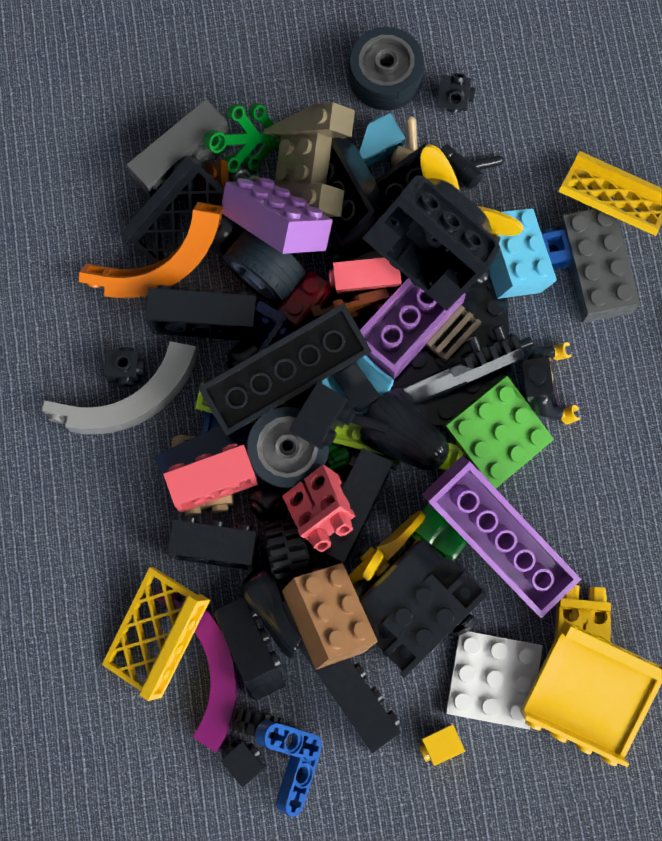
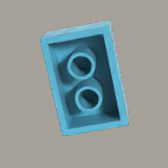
[488,209,557,299]

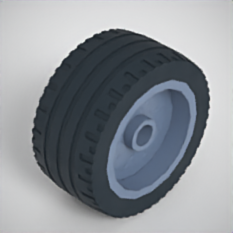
[223,230,306,307]

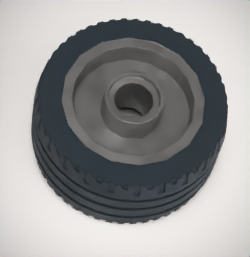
[348,26,425,111]
[246,405,329,488]

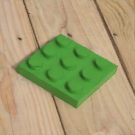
[443,376,554,489]

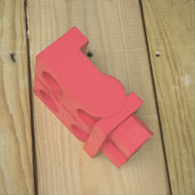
[282,465,356,552]

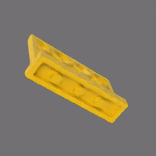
[558,151,662,236]
[102,567,210,701]

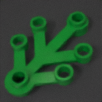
[203,103,280,173]

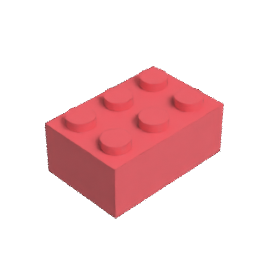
[163,444,258,513]

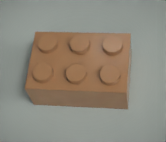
[282,563,378,670]

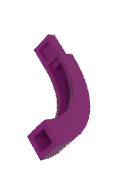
[153,588,238,753]

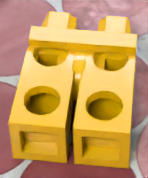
[554,585,611,641]

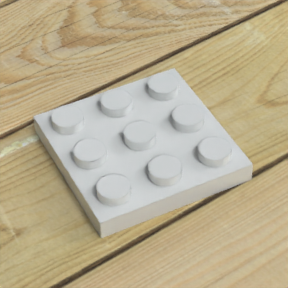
[446,631,543,730]

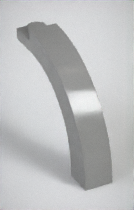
[42,341,198,434]

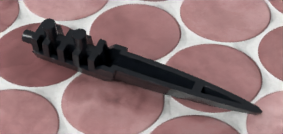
[363,325,534,416]

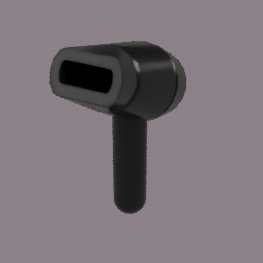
[440,144,504,189]

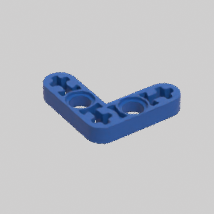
[255,720,322,817]

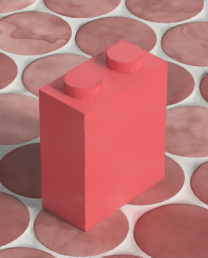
[329,257,402,294]

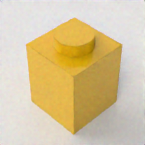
[419,724,465,766]

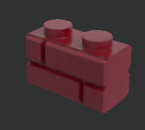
[276,270,332,331]

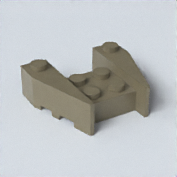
[264,102,355,217]

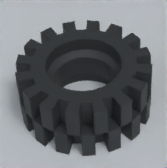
[229,708,284,739]

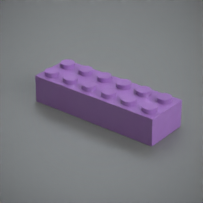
[422,456,582,618]

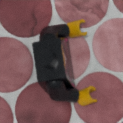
[522,342,580,424]

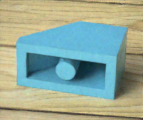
[359,113,405,167]

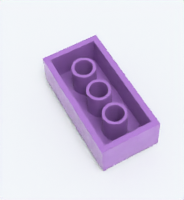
[221,178,332,254]
[360,278,466,380]

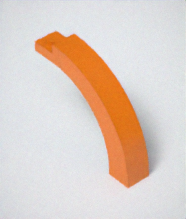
[79,202,224,298]

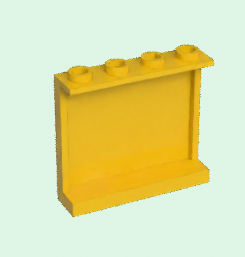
[520,620,662,767]

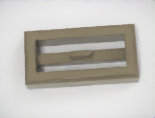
[426,305,481,362]

